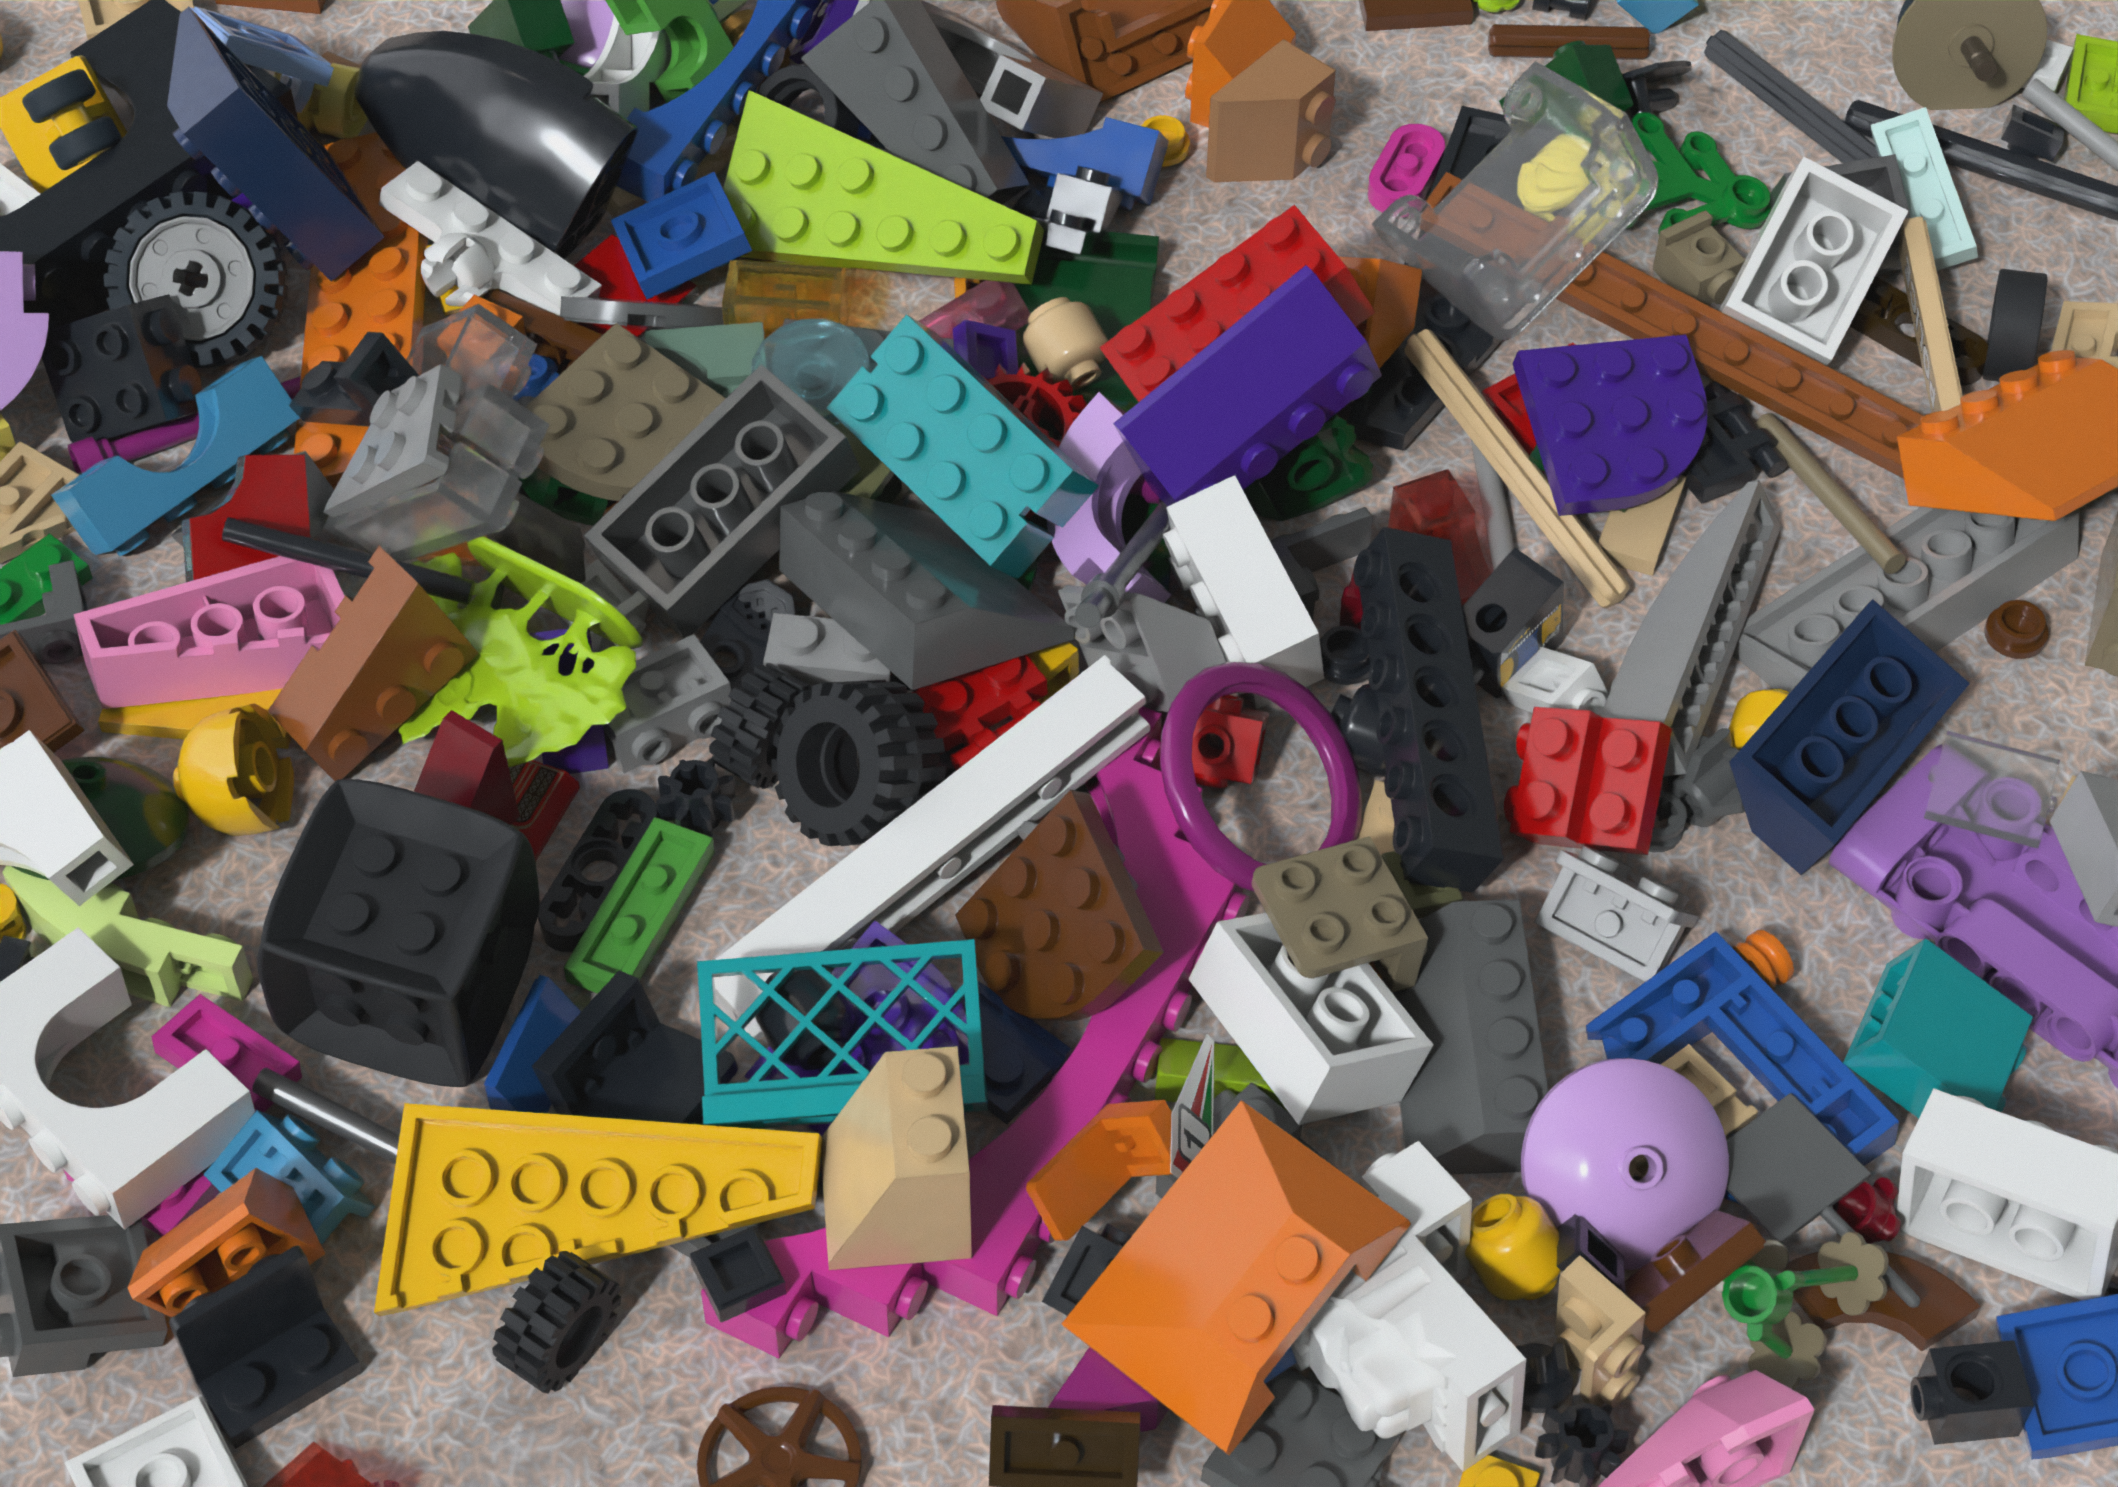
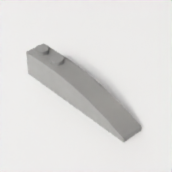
[1601,480,1781,776]

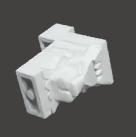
[1291,1141,1526,1471]

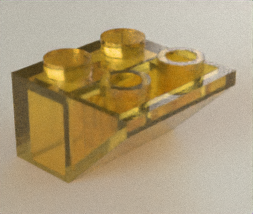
[722,259,856,355]

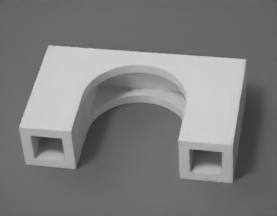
[0,927,255,1230]

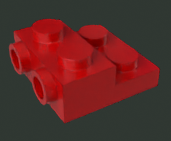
[1504,707,1672,855]

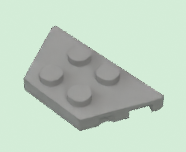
[323,364,462,523]

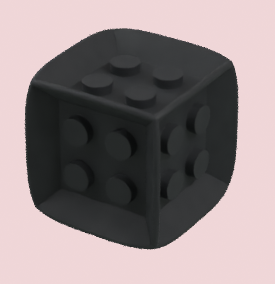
[257,779,540,1087]

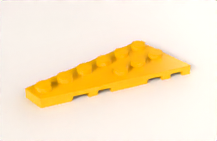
[374,1103,823,1316]

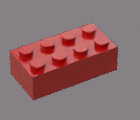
[1099,204,1376,402]

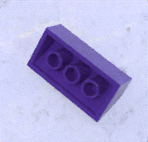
[1113,265,1382,506]

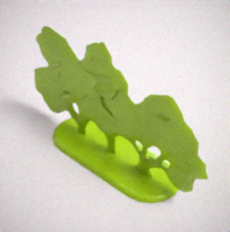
[398,533,643,767]

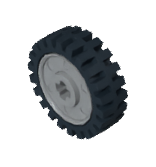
[104,191,288,368]

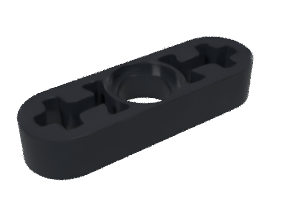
[538,789,658,952]

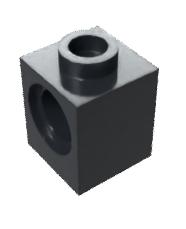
[1910,1340,2034,1445]

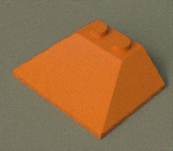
[1061,1100,1411,1456]

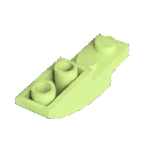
[2,865,254,1007]

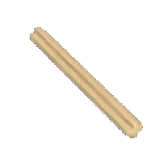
[1404,329,1630,608]

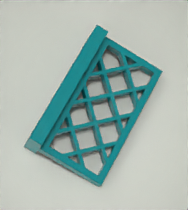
[697,939,988,1129]

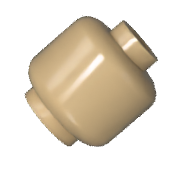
[1023,297,1109,389]

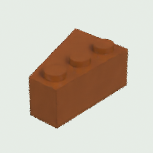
[268,545,479,781]

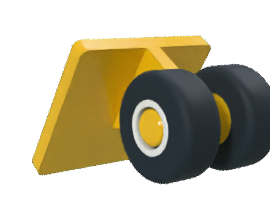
[0,55,127,194]

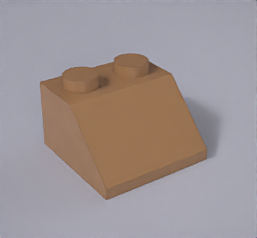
[1206,39,1336,182]

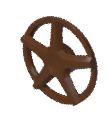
[697,1387,862,1487]

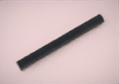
[222,517,475,605]

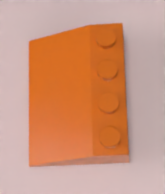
[1897,350,2118,521]

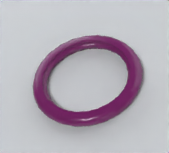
[1160,662,1362,892]

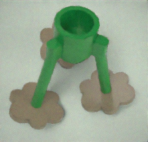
[1715,1230,1889,1390]

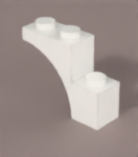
[584,16,672,118]

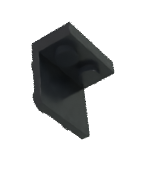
[169,1246,363,1449]

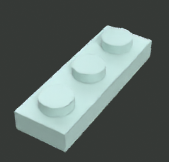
[1870,107,1978,271]

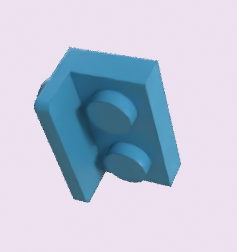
[203,1110,375,1245]

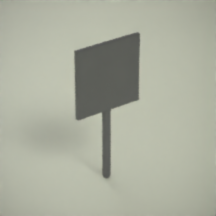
[1726,1093,1921,1308]

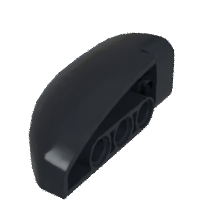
[354,31,638,260]

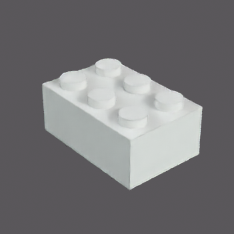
[1719,157,1908,366]
[1163,475,1324,709]
[1188,913,1433,1125]
[1897,1088,2118,1301]

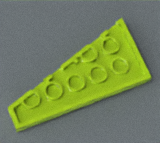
[723,90,1044,284]

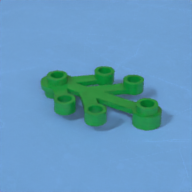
[1564,112,1771,234]

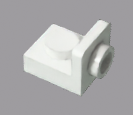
[1502,647,1609,716]

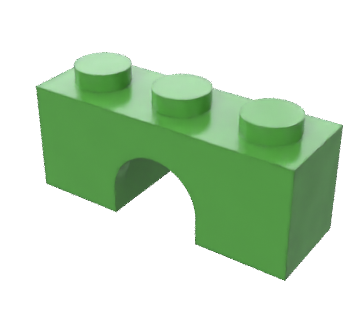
[605,0,734,103]

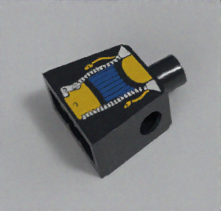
[1462,548,1564,698]

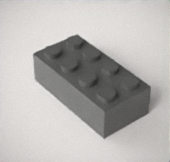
[583,364,861,639]

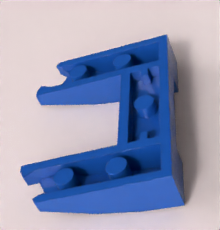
[1586,931,1899,1225]

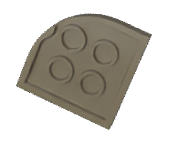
[502,323,726,501]

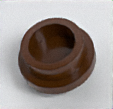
[1984,600,2049,659]

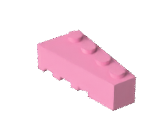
[74,556,345,709]

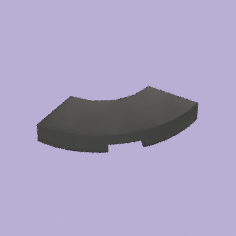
[560,296,728,329]

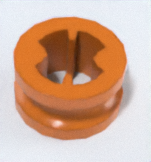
[1732,930,1794,991]

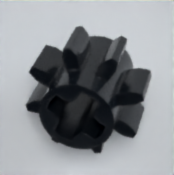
[656,759,736,837]
[1534,1395,1629,1487]

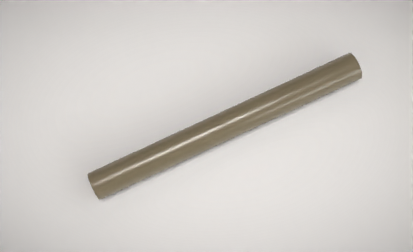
[1755,413,1906,574]

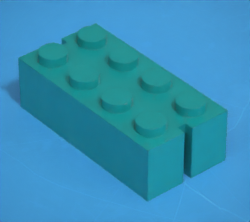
[827,314,1099,579]

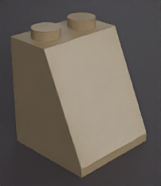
[821,1046,972,1270]

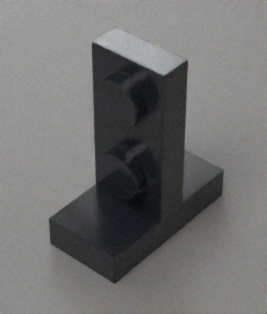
[289,332,441,435]

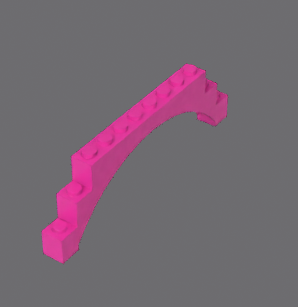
[701,706,1250,1359]

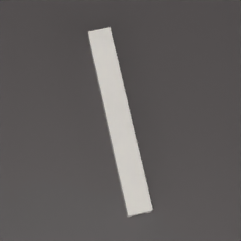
[697,655,1151,1041]

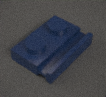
[962,980,1072,1124]

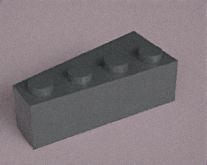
[801,0,1030,205]

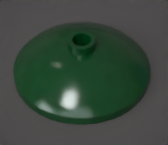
[11,757,189,880]

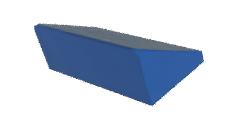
[484,975,581,1114]

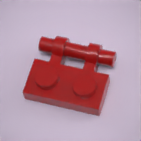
[912,655,1048,771]

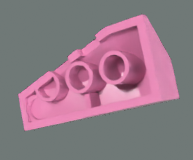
[1598,1370,1815,1487]

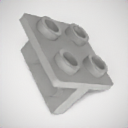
[1534,846,1699,982]

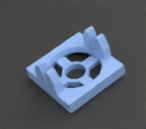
[190,6,334,113]

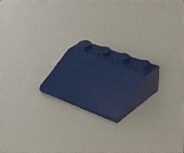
[167,6,384,282]

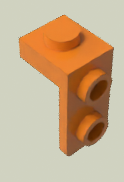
[1026,1100,1173,1241]

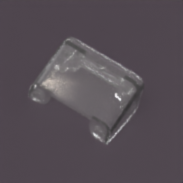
[1372,61,1659,341]

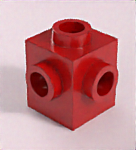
[1192,694,1270,788]

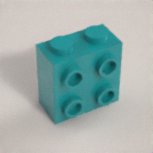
[1843,938,2033,1119]

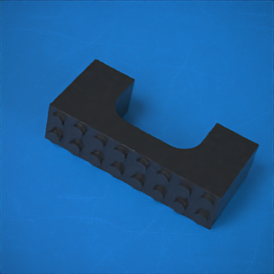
[0,0,298,329]

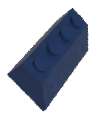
[1729,599,1970,875]

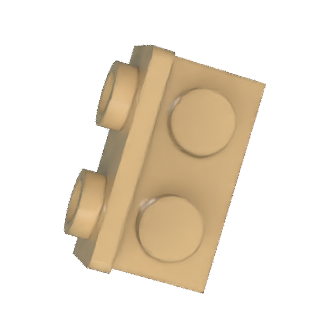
[1554,1256,1646,1408]

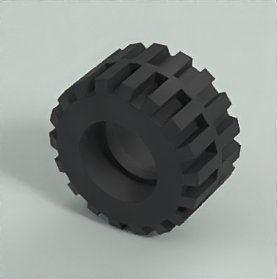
[772,680,946,846]

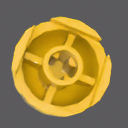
[173,703,294,836]

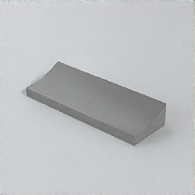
[1732,507,2079,692]

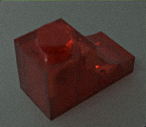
[1388,469,1491,606]

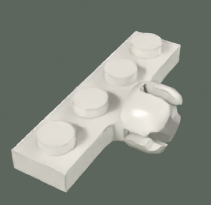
[379,161,602,322]

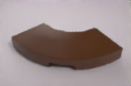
[1781,1251,1981,1351]

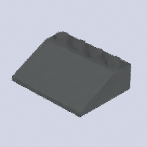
[779,491,1074,690]

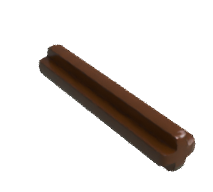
[1488,24,1650,60]

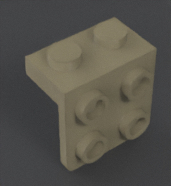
[1251,836,1428,992]

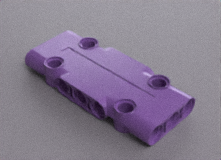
[1829,744,2118,1089]

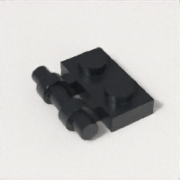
[1682,382,1787,504]

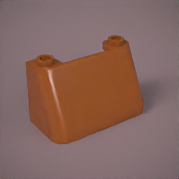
[995,0,1214,101]

